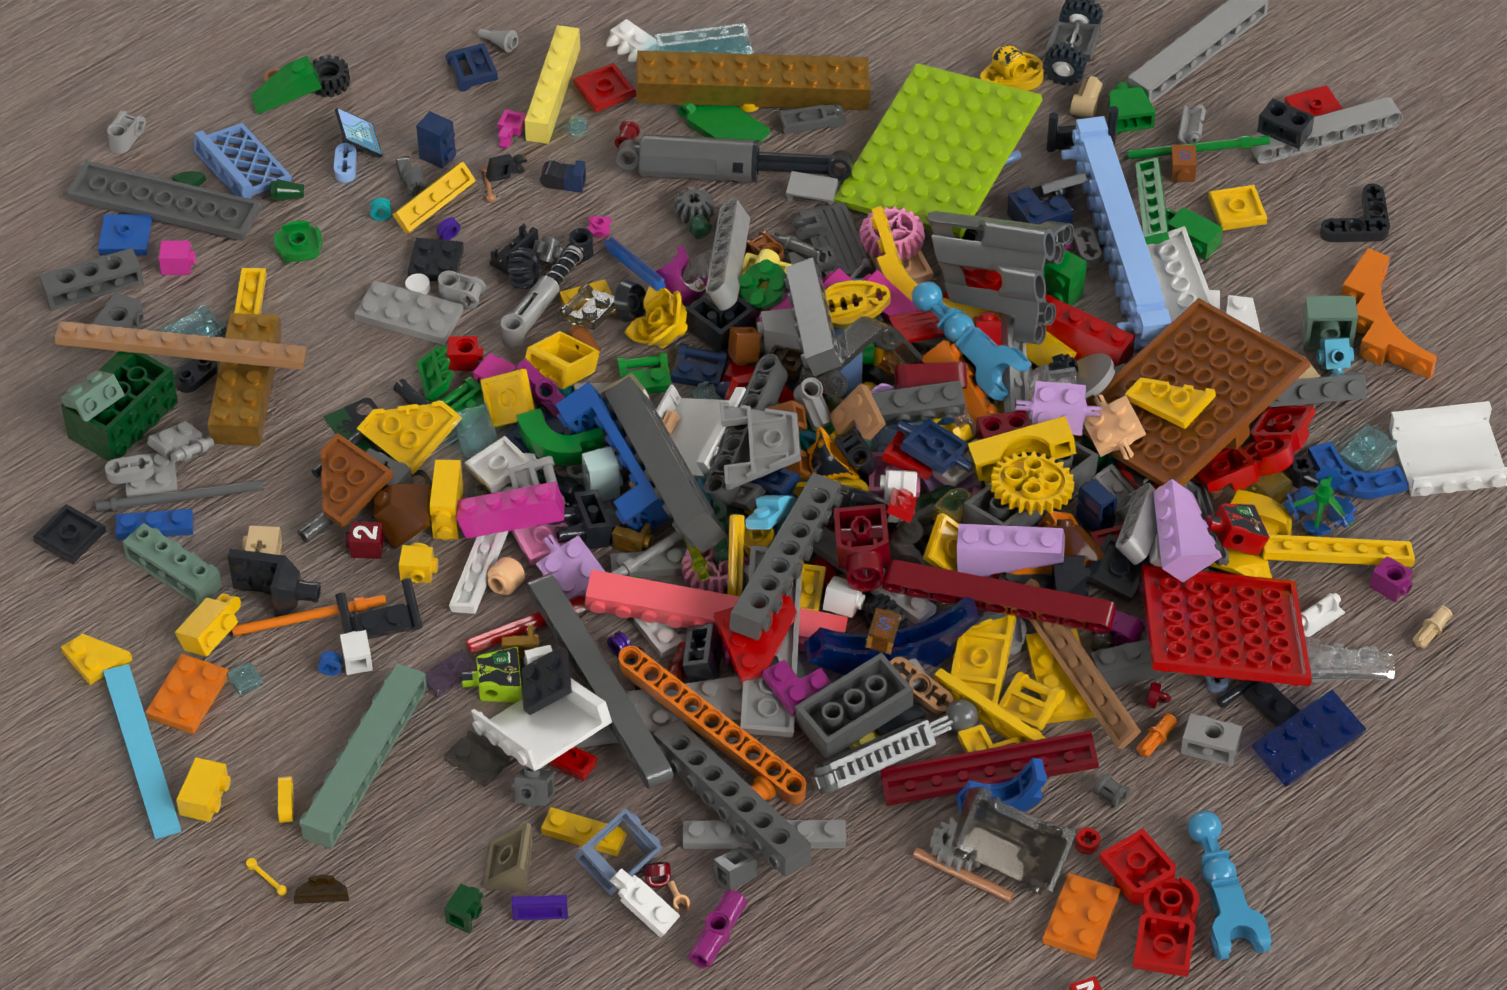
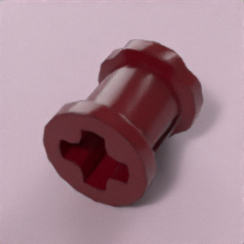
[614,121,640,149]

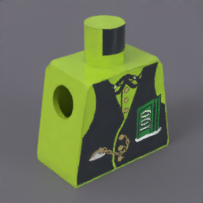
[462,647,522,703]

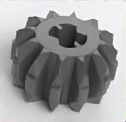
[674,186,714,226]

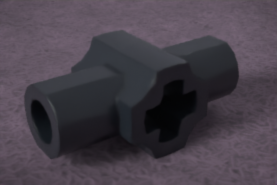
[1281,455,1318,489]

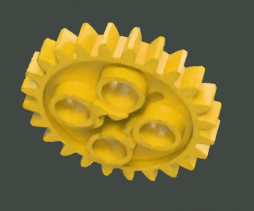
[990,451,1074,515]

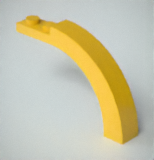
[870,206,1000,320]

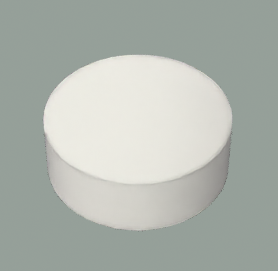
[405,274,430,294]

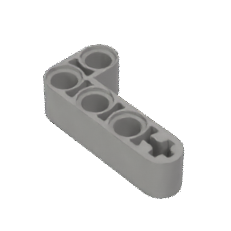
[1116,483,1157,565]

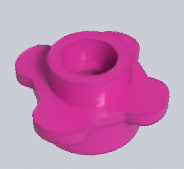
[587,216,612,238]

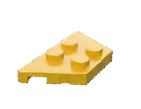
[951,615,1017,704]

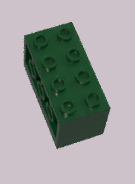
[61,351,178,461]

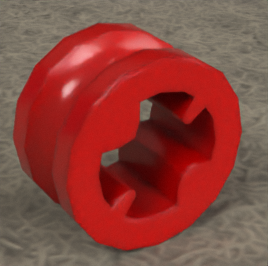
[1075,828,1101,855]

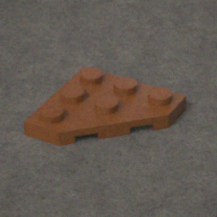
[320,433,394,528]

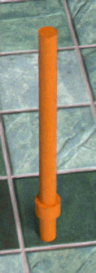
[232,594,387,636]

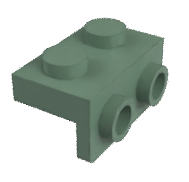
[61,371,124,422]

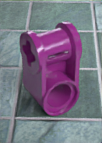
[1093,610,1145,646]

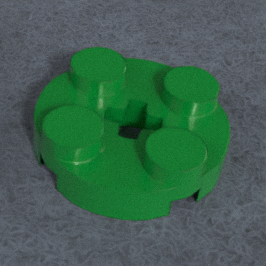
[274,220,323,263]
[739,259,787,310]

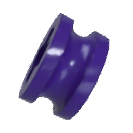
[607,631,632,657]

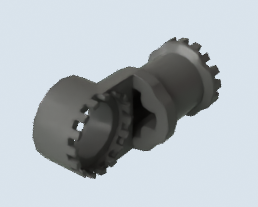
[396,156,428,198]

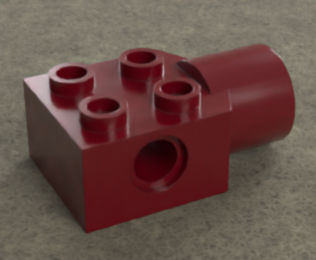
[834,504,890,592]

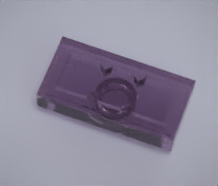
[425,649,477,698]

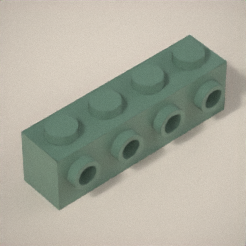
[123,523,222,605]

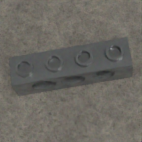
[39,248,144,311]

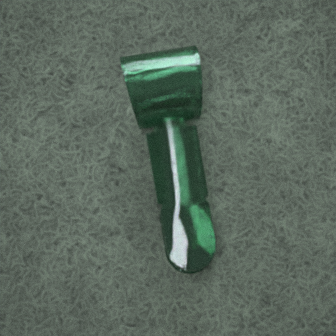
[713,500,729,564]

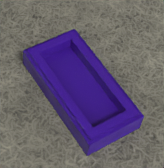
[512,895,568,920]

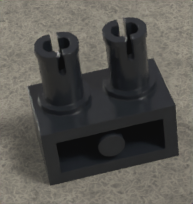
[550,490,613,549]

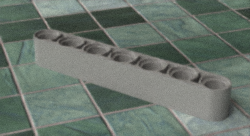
[1250,97,1403,164]
[706,198,750,310]

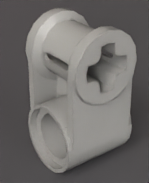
[107,110,146,154]
[438,270,486,309]

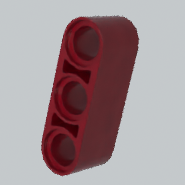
[894,362,968,390]

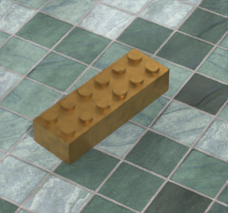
[208,313,282,446]

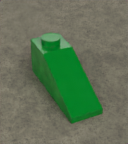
[251,56,322,115]

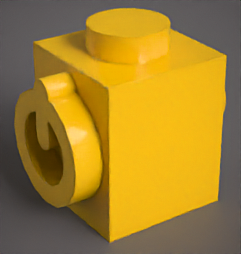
[399,543,438,583]

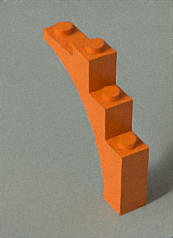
[1341,248,1437,379]

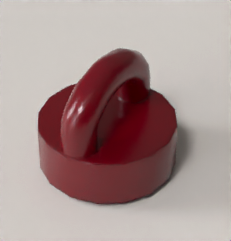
[1145,682,1171,709]
[643,862,671,888]

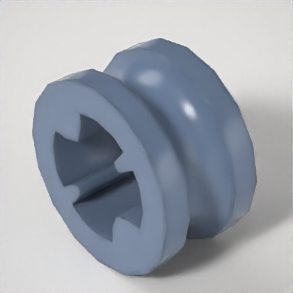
[1206,676,1230,694]

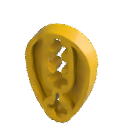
[980,52,1044,91]
[825,280,891,329]

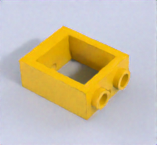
[525,331,600,389]

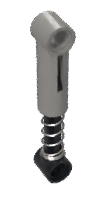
[501,228,594,348]

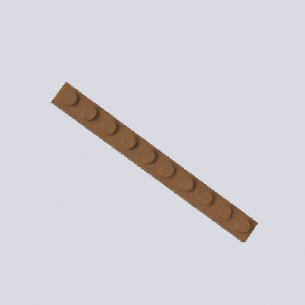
[55,321,307,370]

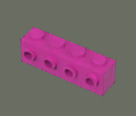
[457,481,565,539]

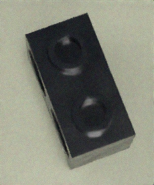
[1257,98,1314,149]

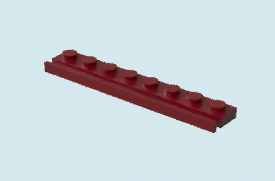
[880,730,1099,806]

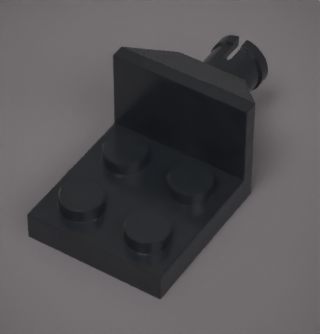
[228,548,321,617]

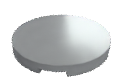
[1053,353,1115,399]

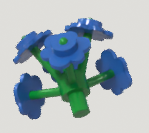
[1284,464,1357,536]

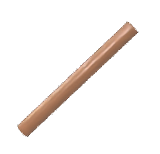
[913,847,1014,903]

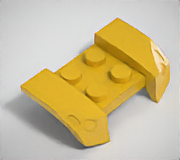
[1209,489,1292,578]

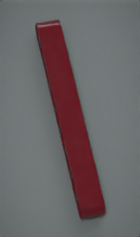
[882,560,1116,633]

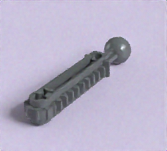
[809,699,978,794]

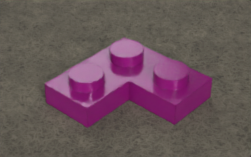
[761,660,832,716]

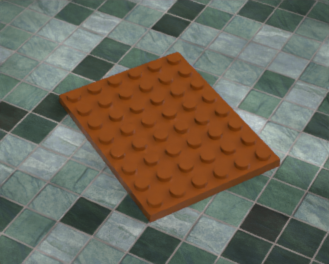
[1077,298,1311,486]

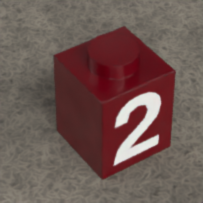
[345,522,384,559]

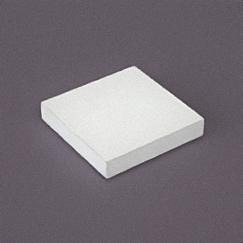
[464,436,531,493]

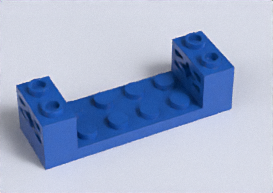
[555,382,670,533]

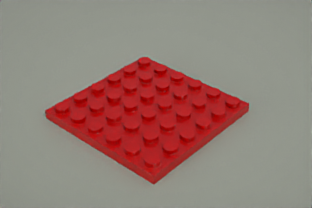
[1141,565,1312,686]

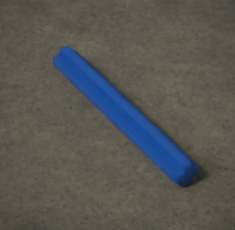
[604,237,666,291]

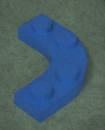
[1307,441,1409,500]

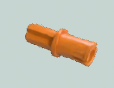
[1136,713,1178,757]

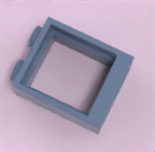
[574,808,663,896]

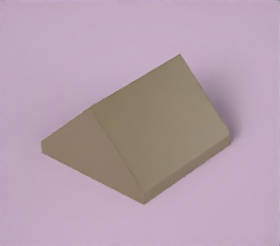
[483,823,533,892]

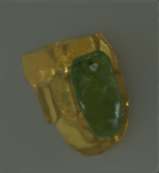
[932,488,972,524]

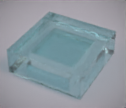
[227,662,263,696]

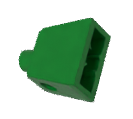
[1108,82,1156,133]

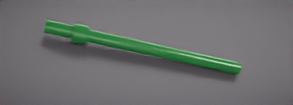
[1128,135,1270,159]

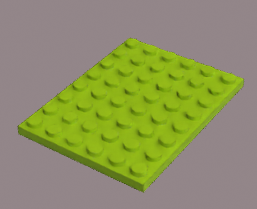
[834,63,1042,239]

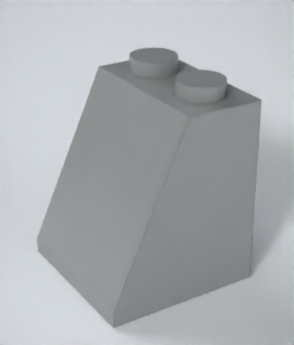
[757,308,826,375]

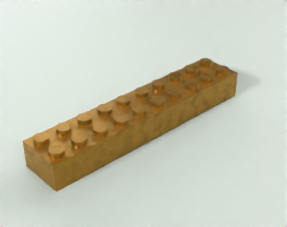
[636,50,871,110]

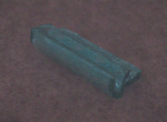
[655,23,753,54]

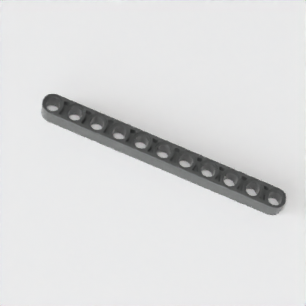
[526,572,674,789]

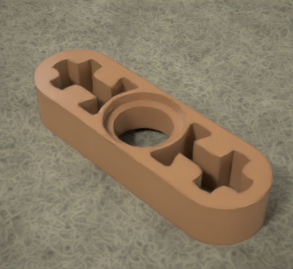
[890,657,954,715]

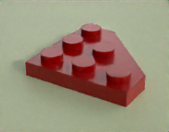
[714,594,797,683]

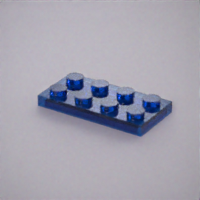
[1252,690,1366,787]

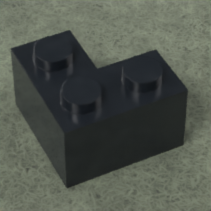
[686,296,755,352]

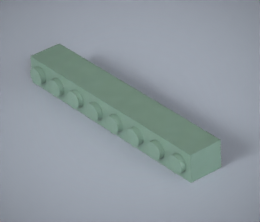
[299,663,427,849]

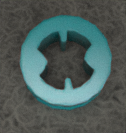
[370,197,392,221]

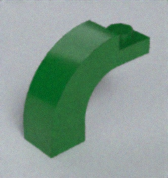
[516,408,604,466]

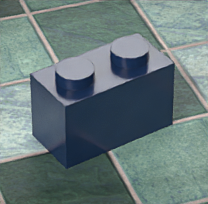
[416,111,456,169]

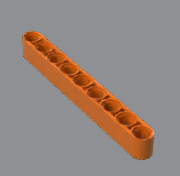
[619,646,806,805]

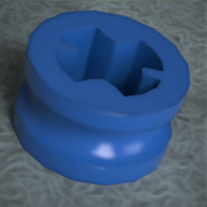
[318,651,343,676]

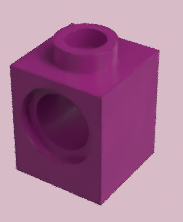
[1370,556,1413,603]

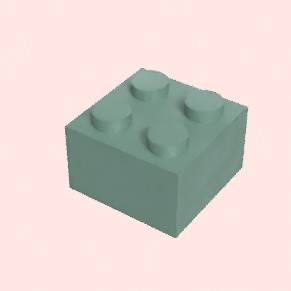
[1301,295,1358,351]

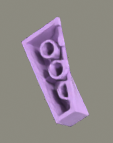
[1153,479,1222,582]
[957,524,1065,577]

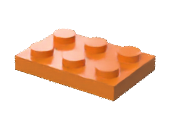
[145,654,230,734]
[1042,873,1121,960]

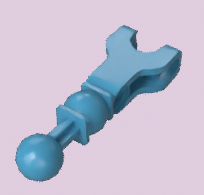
[912,281,1032,401]
[1187,811,1271,960]

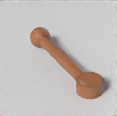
[481,166,496,203]

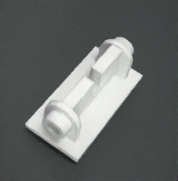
[1301,593,1345,639]

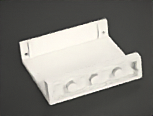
[657,385,746,479]
[1389,401,1507,497]
[471,679,612,771]

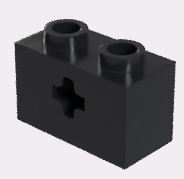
[683,624,722,683]

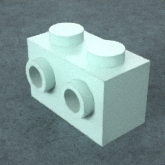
[582,446,623,501]

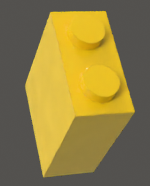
[430,459,464,540]

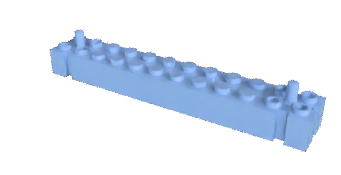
[1061,116,1172,353]

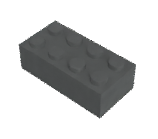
[795,653,913,760]

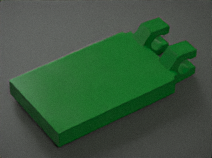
[678,103,770,142]

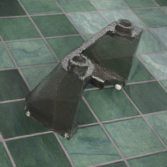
[951,786,1077,895]

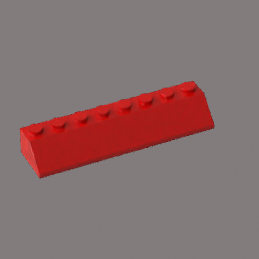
[943,266,1135,367]

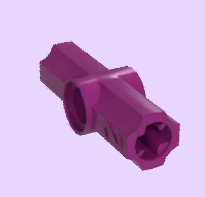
[513,358,565,420]
[689,890,747,969]

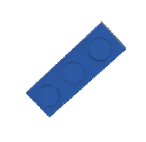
[115,509,193,540]

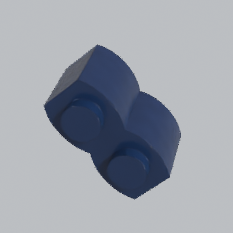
[1076,479,1117,532]

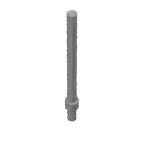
[611,506,729,576]

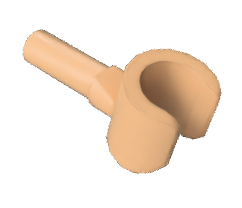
[668,881,690,914]

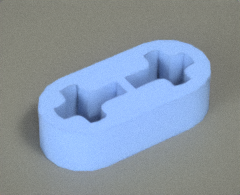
[334,143,357,183]

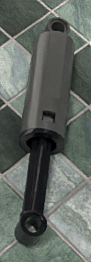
[616,134,853,183]

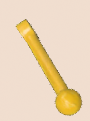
[246,858,287,896]

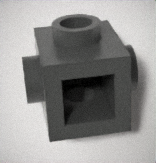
[512,767,555,807]

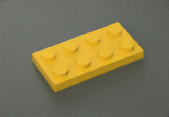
[1025,628,1096,724]

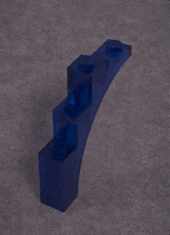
[804,596,980,675]

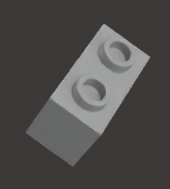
[1181,713,1242,767]

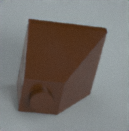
[374,484,432,548]

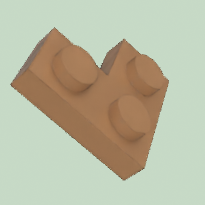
[829,384,886,440]

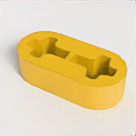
[278,776,294,823]

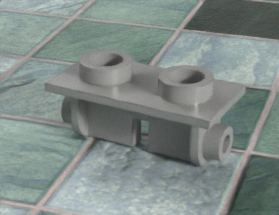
[1178,105,1206,144]

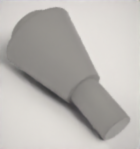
[478,28,518,52]

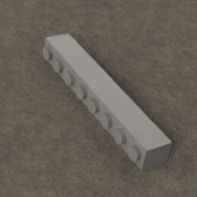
[1127,0,1269,104]

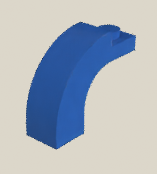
[957,758,1047,821]

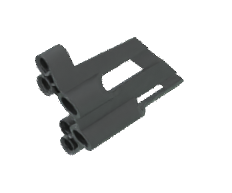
[928,211,1074,345]

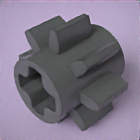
[533,236,564,264]

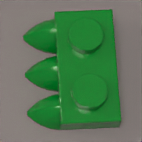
[417,345,453,402]

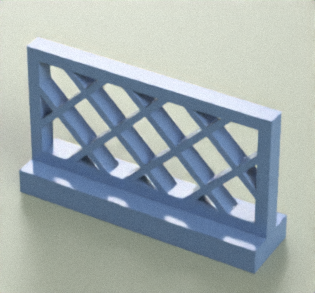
[194,123,292,199]

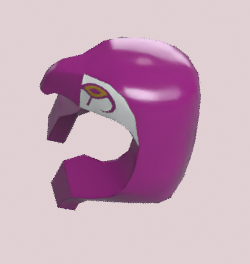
[656,246,708,306]

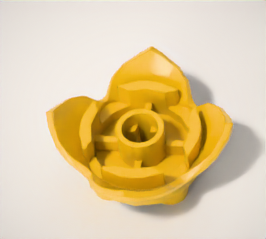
[625,286,688,349]

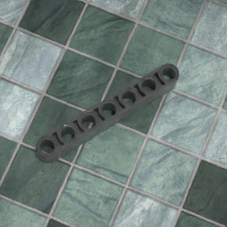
[704,354,788,508]

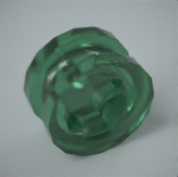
[687,215,712,239]

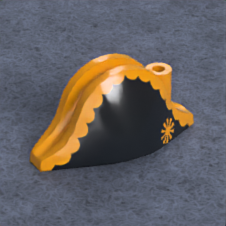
[807,426,860,480]

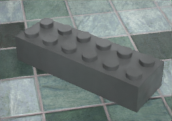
[962,441,1098,527]

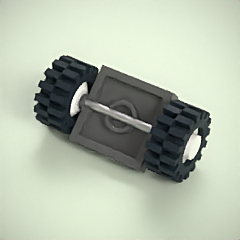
[1042,0,1103,86]

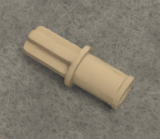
[1413,606,1453,648]

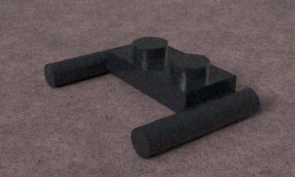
[1046,106,1119,152]
[335,578,423,639]
[1216,680,1309,752]

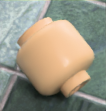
[487,557,525,595]

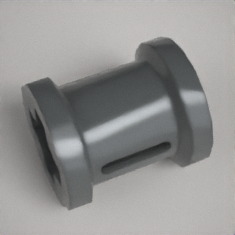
[1094,773,1130,808]

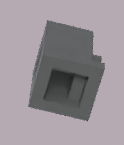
[713,847,758,891]

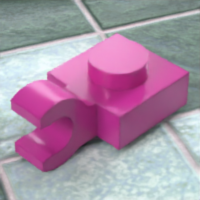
[497,109,527,149]

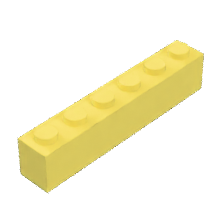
[525,25,580,144]

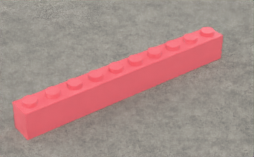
[585,570,848,656]

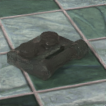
[556,284,615,331]

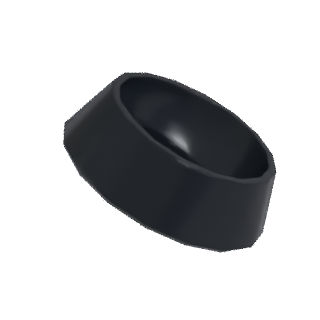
[614,280,646,322]

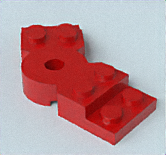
[1194,405,1316,493]
[1099,828,1199,977]

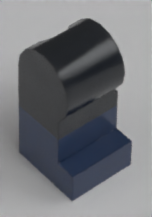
[540,160,586,193]

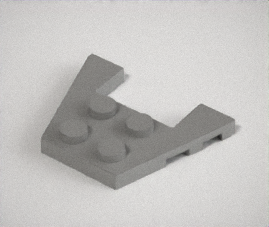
[720,402,801,490]

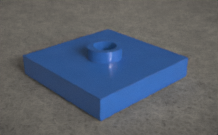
[98,214,153,255]

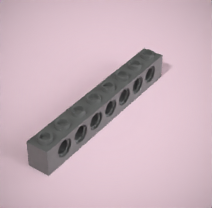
[729,473,843,640]
[653,719,811,877]

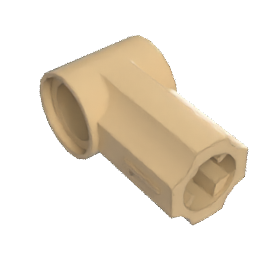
[1070,76,1103,118]

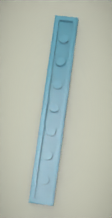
[103,664,181,839]

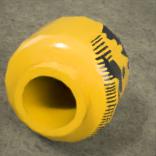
[992,44,1026,79]

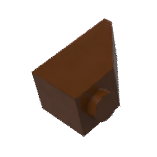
[1048,519,1104,561]

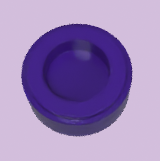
[436,217,460,240]

